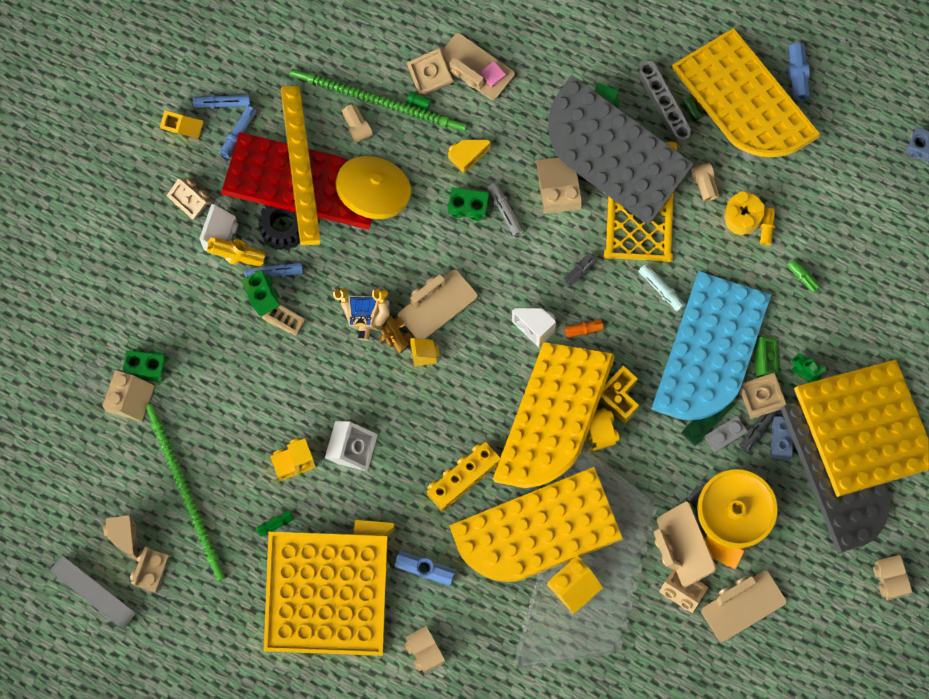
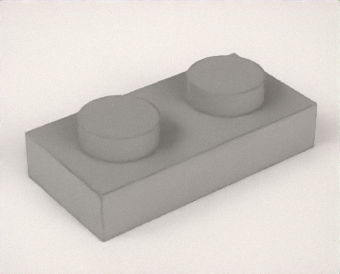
[704,416,748,453]

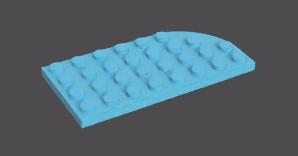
[651,271,771,420]

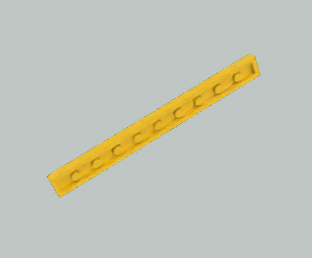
[281,86,320,245]

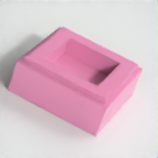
[480,62,506,88]

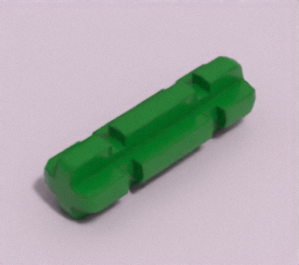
[256,511,293,537]

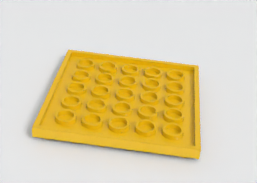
[794,359,929,497]
[264,532,388,656]

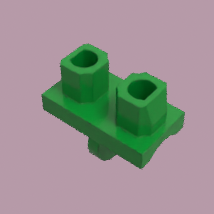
[791,353,827,383]

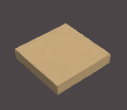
[407,48,454,96]
[740,373,787,419]

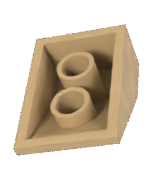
[536,157,582,214]

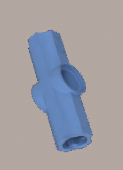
[788,43,809,101]
[394,551,456,586]

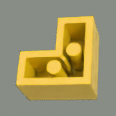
[599,366,639,424]
[270,438,316,481]

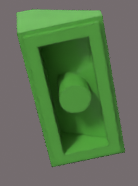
[754,337,779,377]

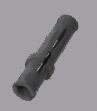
[739,410,780,452]

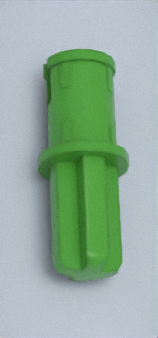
[787,259,820,293]

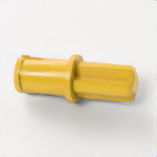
[760,207,775,246]

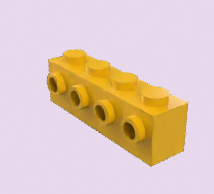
[426,442,500,512]

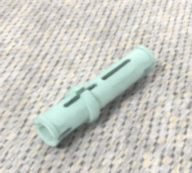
[638,264,686,313]

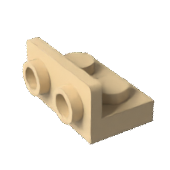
[166,178,213,220]
[130,546,169,593]
[659,569,709,613]

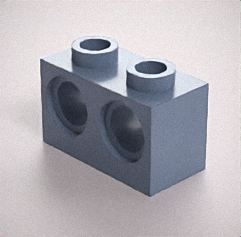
[906,127,929,163]
[770,416,793,461]

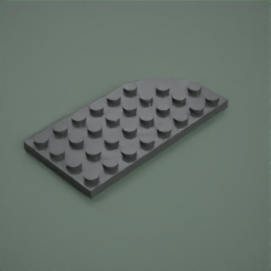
[548,75,694,225]
[780,402,890,554]

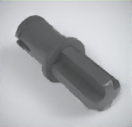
[564,253,597,286]

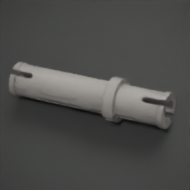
[487,182,524,237]

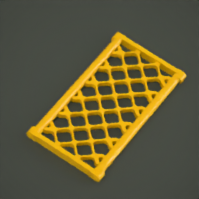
[604,142,677,262]

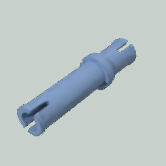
[193,94,250,109]
[219,106,257,158]
[245,262,303,278]

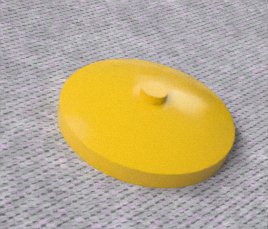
[336,156,411,219]
[697,469,777,549]

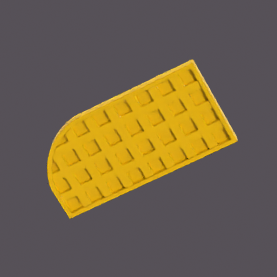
[672,28,820,157]
[493,342,615,488]
[449,467,623,582]

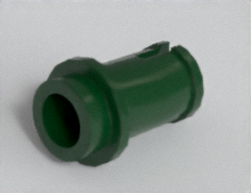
[682,97,703,122]

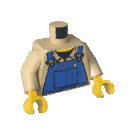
[333,288,390,341]

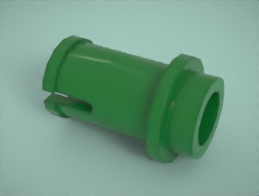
[407,91,432,110]

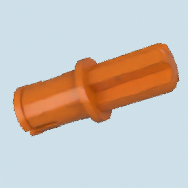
[565,319,603,338]

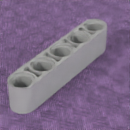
[639,61,691,146]
[50,556,136,629]

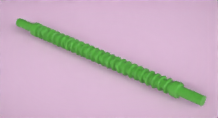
[290,68,467,132]
[145,403,225,581]

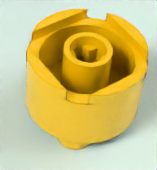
[724,191,764,235]
[586,408,619,452]

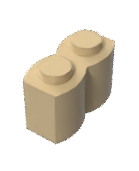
[873,555,912,601]
[404,626,445,674]

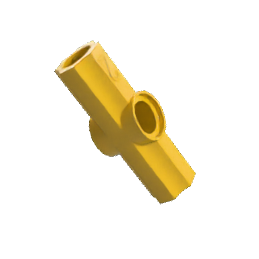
[207,237,265,267]

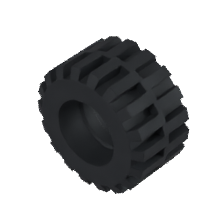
[258,205,300,250]

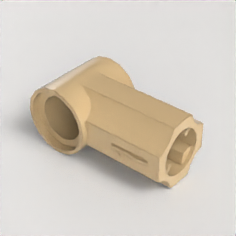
[342,104,373,143]
[691,162,719,202]

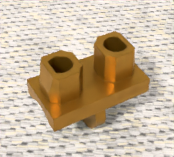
[379,316,413,354]

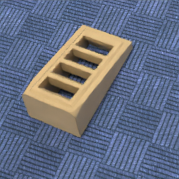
[261,305,305,336]

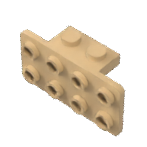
[442,33,515,101]
[398,270,478,339]
[653,502,716,587]
[701,571,786,642]

